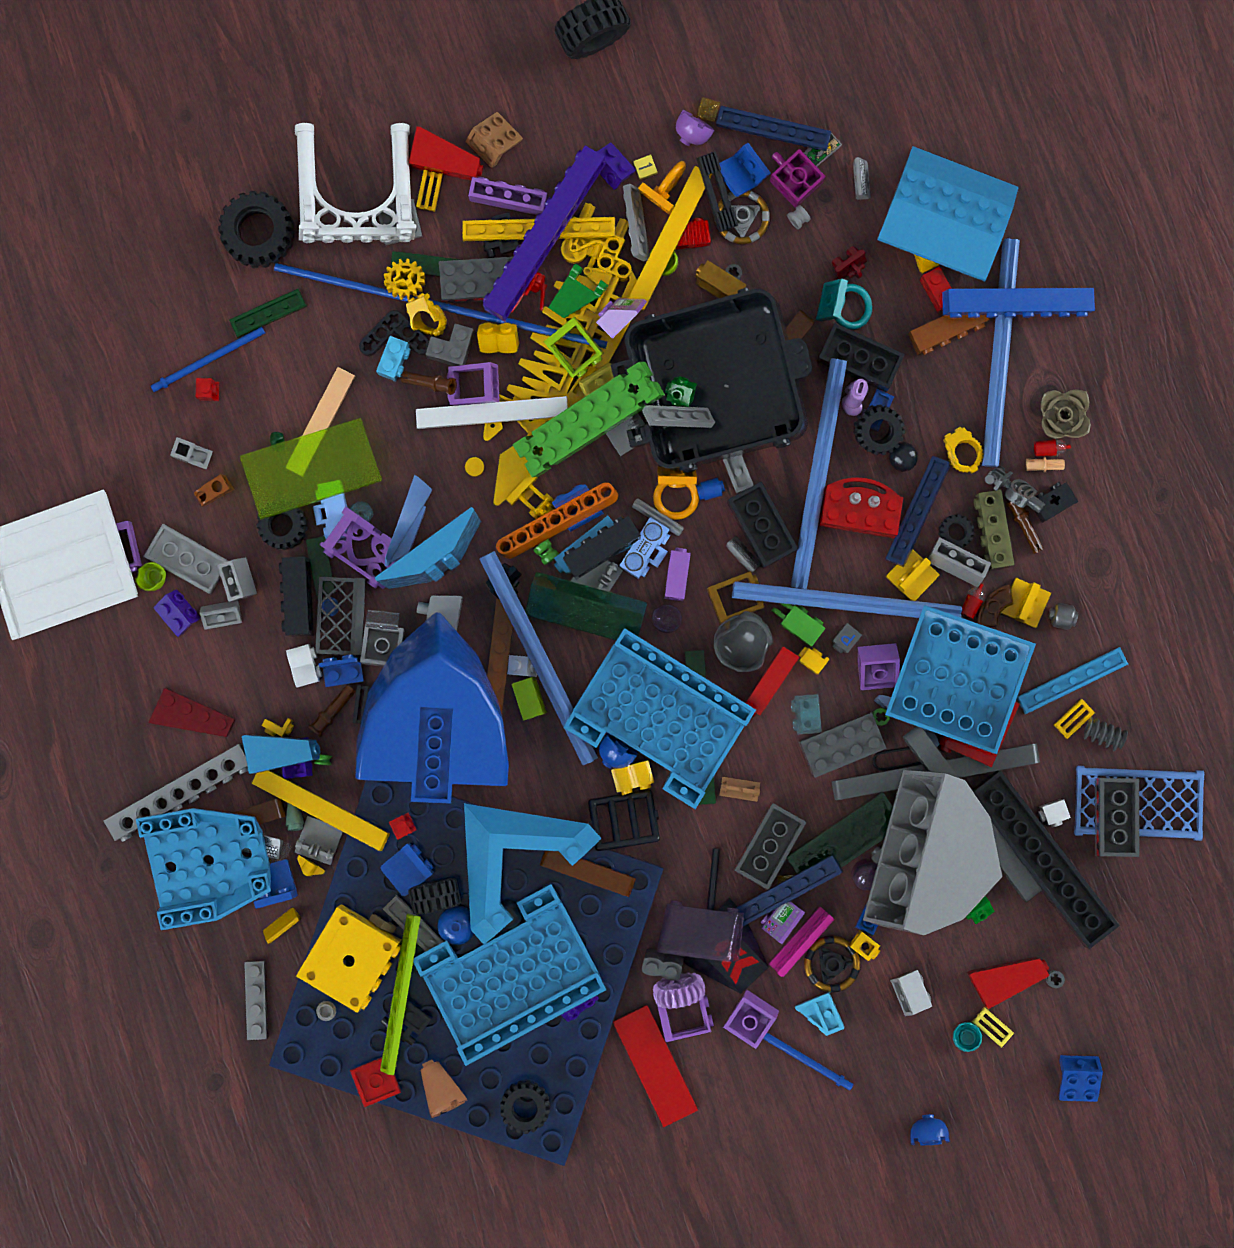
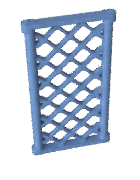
[1074,766,1205,841]

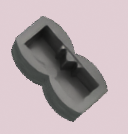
[642,949,684,981]

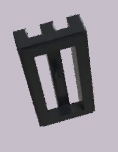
[352,685,371,724]

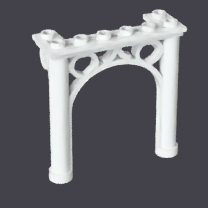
[295,123,416,243]

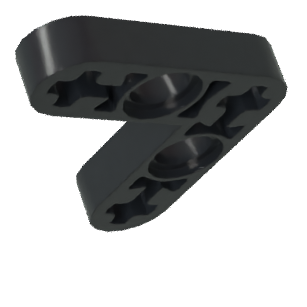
[359,310,429,356]

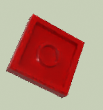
[350,1057,401,1107]

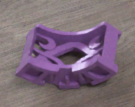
[320,506,401,589]

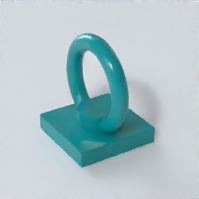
[816,279,872,330]

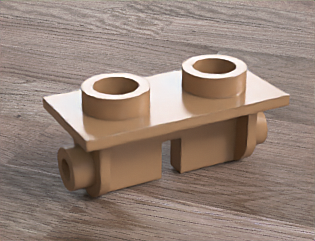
[719,777,760,802]

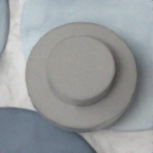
[316,1001,336,1021]

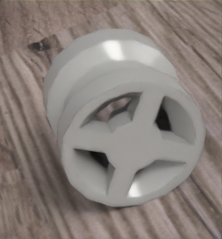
[787,205,811,229]

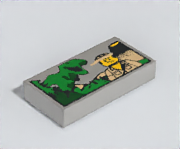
[804,130,842,167]

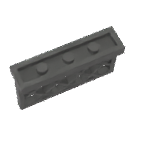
[315,577,366,656]

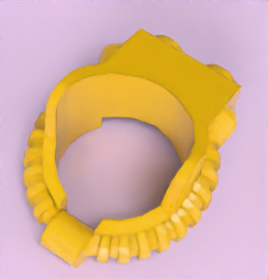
[406,293,447,337]
[943,427,984,474]

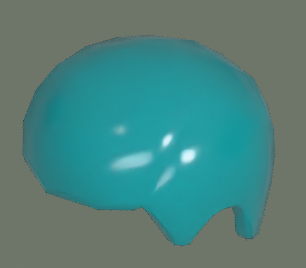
[952,1022,982,1052]

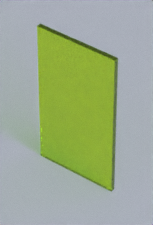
[240,418,382,520]

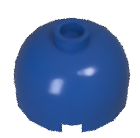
[599,732,637,769]
[437,906,474,945]
[910,1114,950,1146]

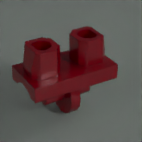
[832,246,867,279]

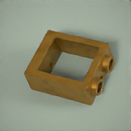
[695,260,746,298]
[707,571,766,624]

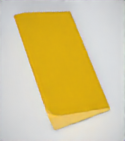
[263,908,301,943]

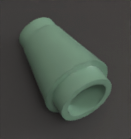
[286,803,305,831]

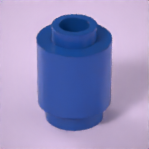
[696,478,725,501]

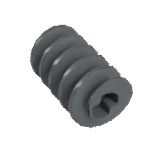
[1084,716,1128,751]

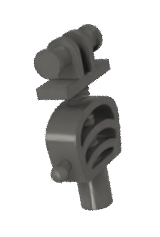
[985,466,1045,513]

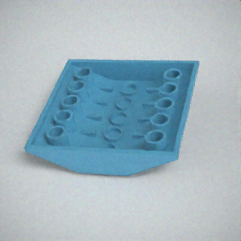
[877,146,1018,282]
[375,507,481,589]
[885,605,1036,754]

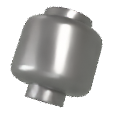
[1048,603,1078,630]

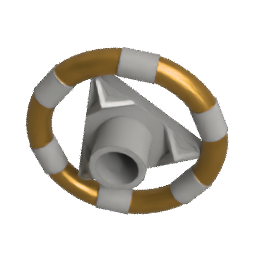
[715,191,770,244]

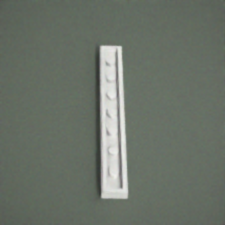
[416,396,568,429]

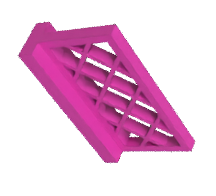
[768,906,835,977]

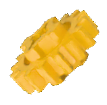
[384,259,425,300]

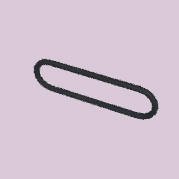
[873,747,937,771]

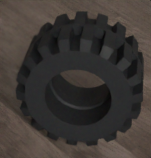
[853,404,905,455]
[256,500,308,550]
[408,878,461,915]
[500,1080,550,1134]

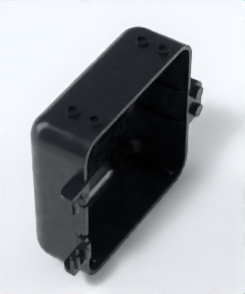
[611,288,812,473]

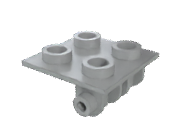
[606,413,645,457]
[570,560,623,602]
[295,816,343,865]

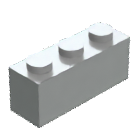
[928,537,991,587]

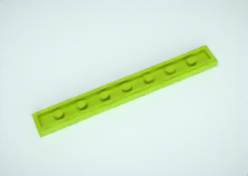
[380,914,421,1075]

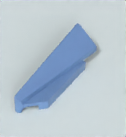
[385,475,432,566]

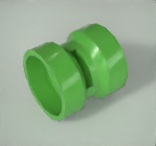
[533,539,559,566]

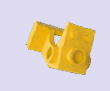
[506,473,556,519]

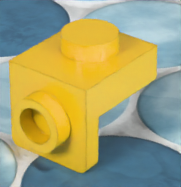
[261,718,294,737]

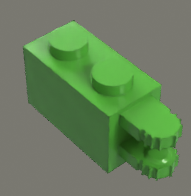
[771,603,825,647]

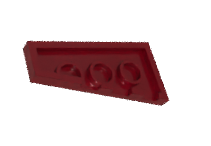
[148,688,235,737]

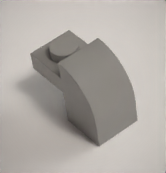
[170,437,213,469]

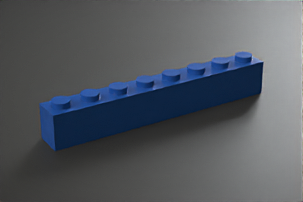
[942,288,1095,318]

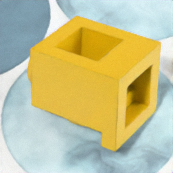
[798,647,829,675]
[849,930,880,961]

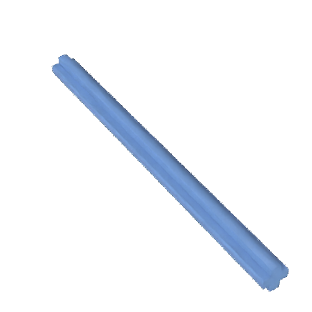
[982,238,1020,467]
[791,358,847,589]
[480,551,598,765]
[732,582,962,618]

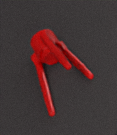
[511,272,547,313]

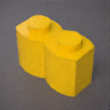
[477,322,519,353]
[611,760,654,795]

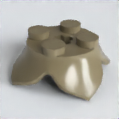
[1041,389,1091,439]

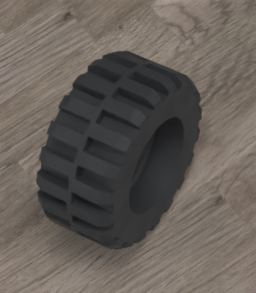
[555,0,631,59]
[218,191,295,268]

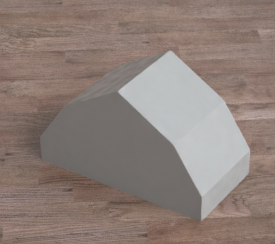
[863,770,1002,935]

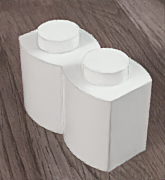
[286,644,322,688]

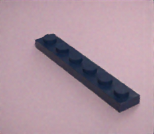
[716,106,831,152]
[885,456,951,567]
[733,854,843,926]

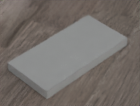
[143,524,228,594]

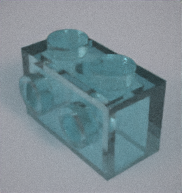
[791,694,822,734]

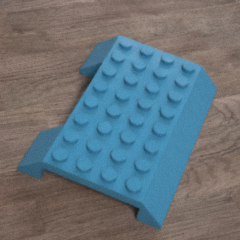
[563,628,756,809]
[413,884,606,1066]

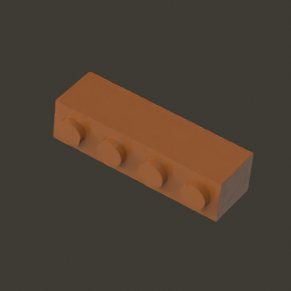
[908,315,989,355]

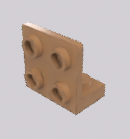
[465,112,523,168]

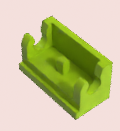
[512,677,547,721]

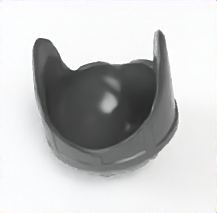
[714,611,773,672]

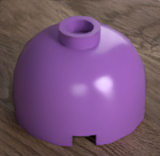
[676,110,714,146]

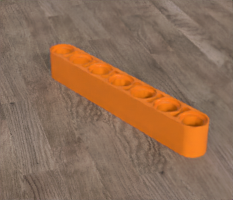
[496,483,618,559]

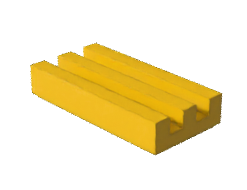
[416,170,443,212]
[1053,699,1095,739]

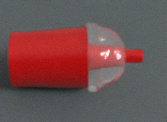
[1034,438,1071,457]
[961,584,985,619]

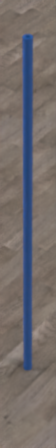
[274,263,607,349]

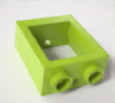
[544,317,604,378]

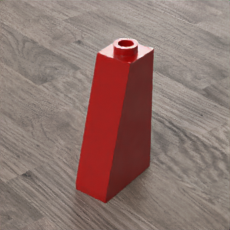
[409,126,483,181]
[745,646,799,717]
[967,957,1049,1009]

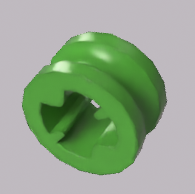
[872,708,890,725]
[314,755,332,765]

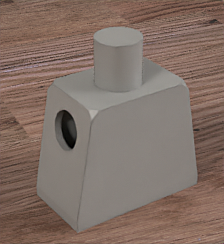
[417,596,463,631]

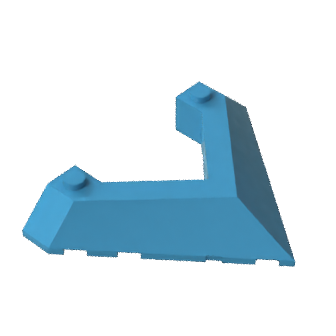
[464,803,601,944]

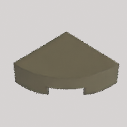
[369,914,396,933]

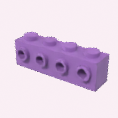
[468,177,548,215]

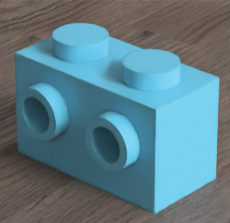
[376,336,411,381]

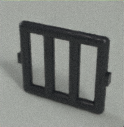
[588,790,660,851]

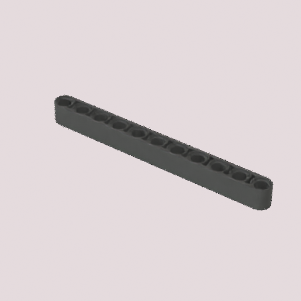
[903,726,1042,902]
[831,743,1040,800]

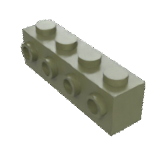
[974,490,1014,570]

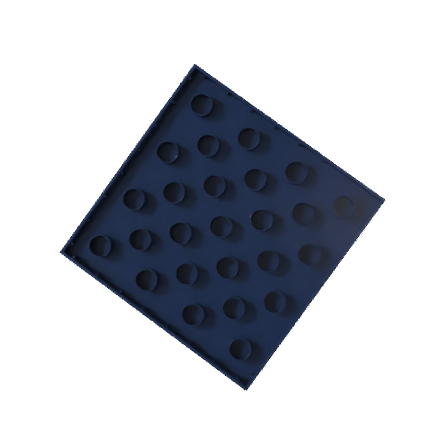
[269,780,664,1166]

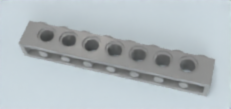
[104,744,248,842]

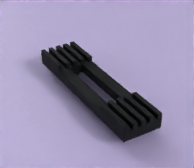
[696,152,738,232]

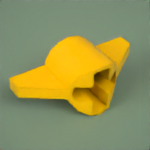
[297,855,325,876]

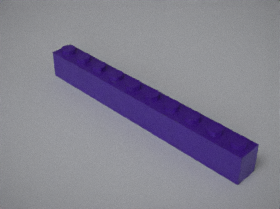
[483,145,606,322]

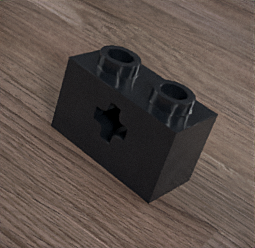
[1034,482,1078,523]

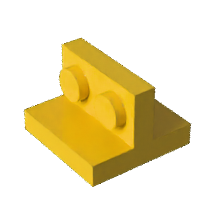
[885,549,940,601]
[1001,578,1051,628]

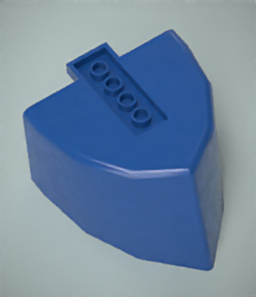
[355,612,509,803]

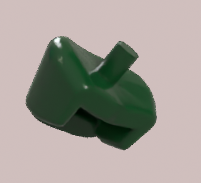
[270,432,285,453]

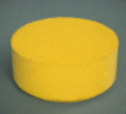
[465,457,484,477]

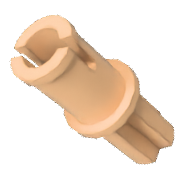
[1026,457,1065,472]

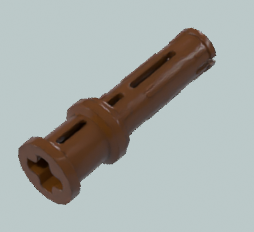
[401,371,457,395]
[1006,501,1045,554]
[307,684,356,738]

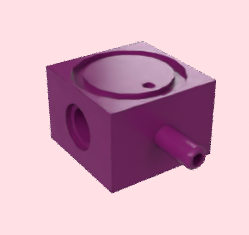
[770,149,826,209]

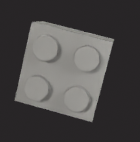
[360,624,404,667]

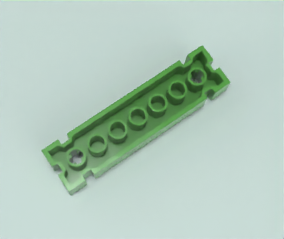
[512,362,665,478]

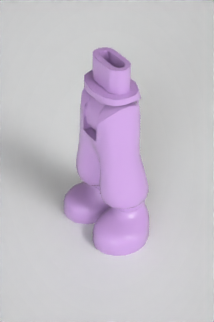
[842,379,869,416]

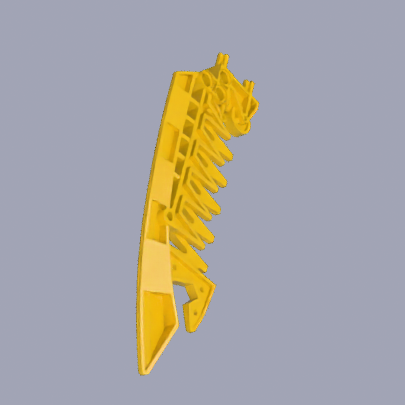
[483,203,637,506]

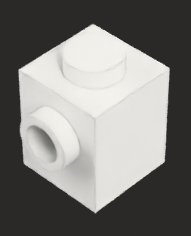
[1038,799,1071,827]

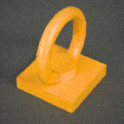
[638,161,686,215]
[653,466,699,520]

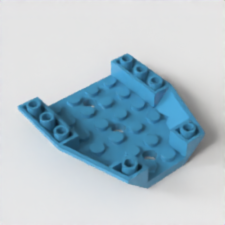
[135,808,271,930]

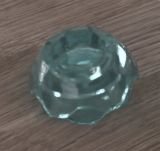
[350,502,373,522]

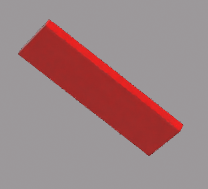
[613,1005,698,1128]

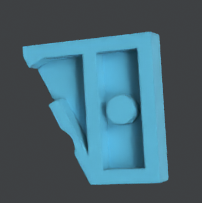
[795,992,845,1036]

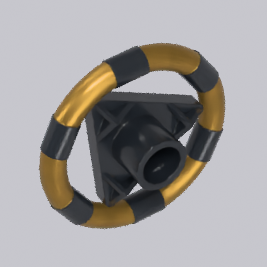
[804,936,860,993]

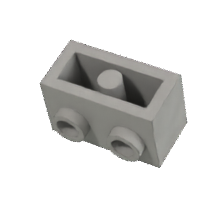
[217,557,257,602]
[890,970,932,1016]

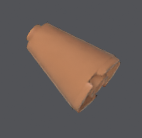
[420,1060,467,1118]

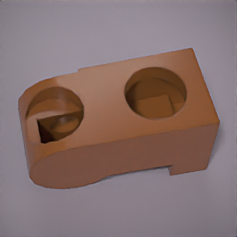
[194,474,235,507]

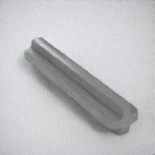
[632,499,684,536]

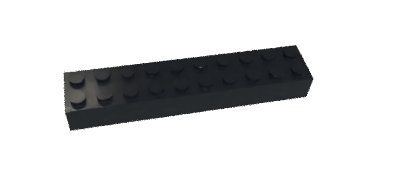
[972,770,1120,949]

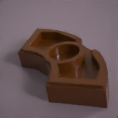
[977,584,1014,628]

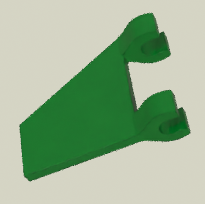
[548,264,609,318]

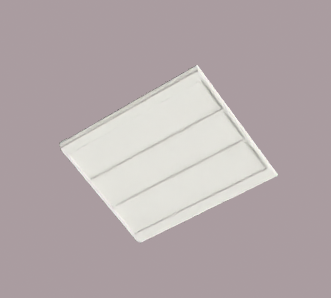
[0,490,138,640]

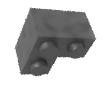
[426,324,474,366]

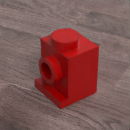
[196,378,220,401]
[389,812,417,840]

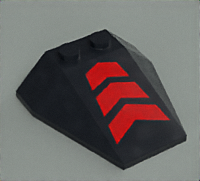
[674,898,769,994]

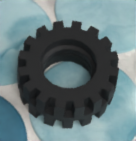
[938,514,974,548]

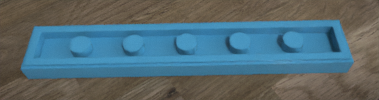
[1017,647,1128,714]

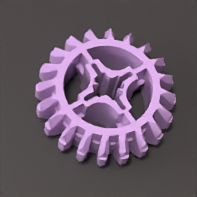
[653,972,705,1009]

